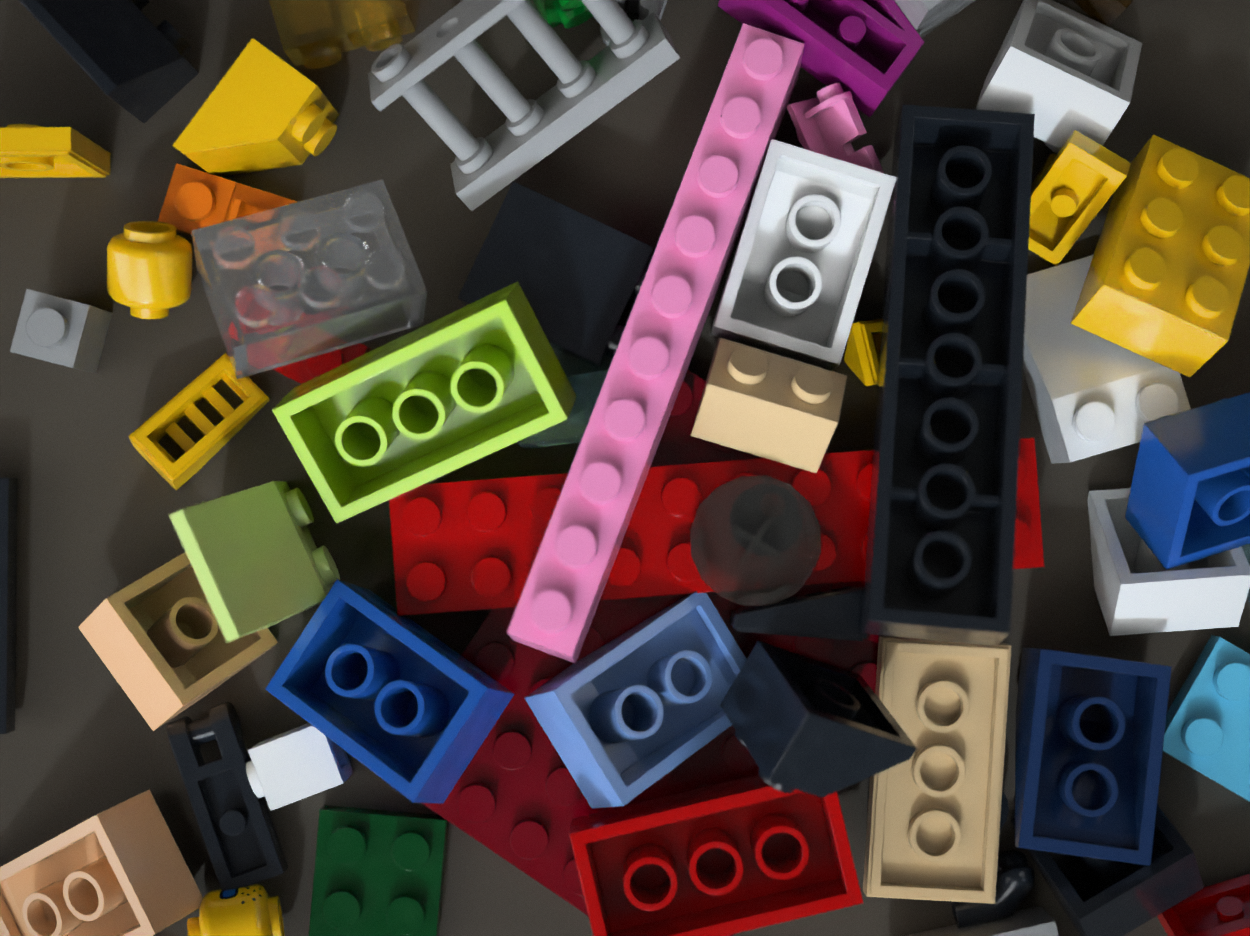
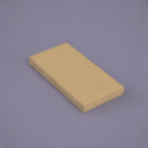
[863,635,1012,904]

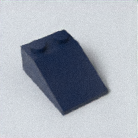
[1015,648,1172,866]

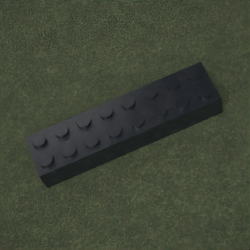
[861,105,1035,646]

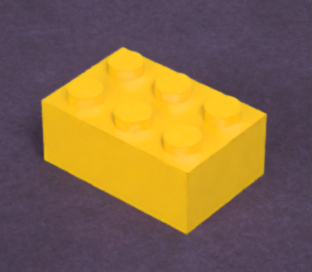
[1071,134,1250,377]

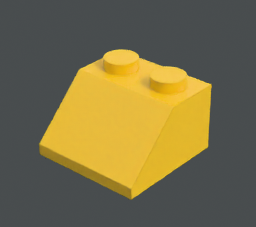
[172,38,339,177]

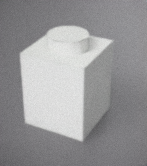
[246,723,353,811]

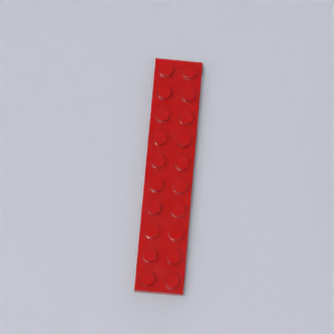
[389,437,1045,616]

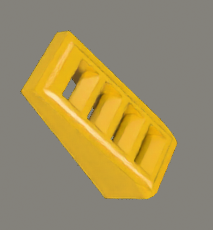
[128,353,269,490]

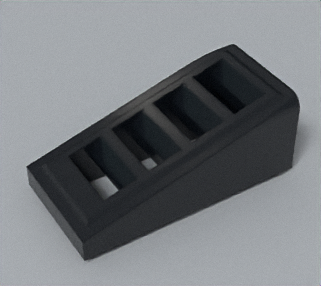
[730,585,867,641]

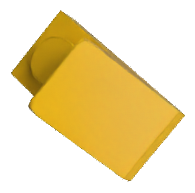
[1028,130,1131,266]

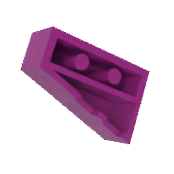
[718,0,924,118]

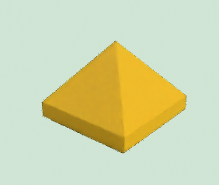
[844,319,882,386]

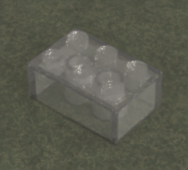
[192,179,427,379]

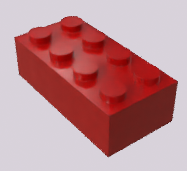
[569,774,863,936]

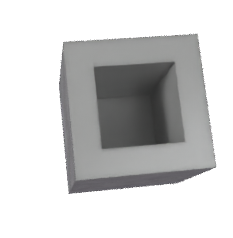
[10,289,113,374]

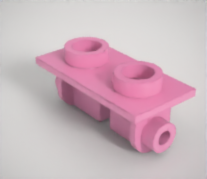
[786,82,884,173]

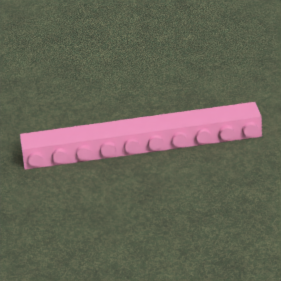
[507,23,805,664]

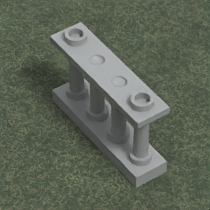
[368,0,680,211]

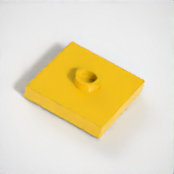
[0,124,110,178]

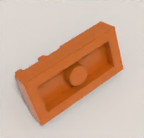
[157,163,301,264]

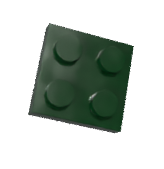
[309,805,448,936]

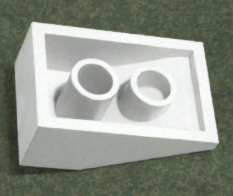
[710,139,897,371]
[1023,255,1191,464]

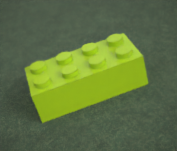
[272,281,577,524]

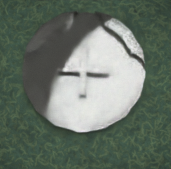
[690,475,821,606]

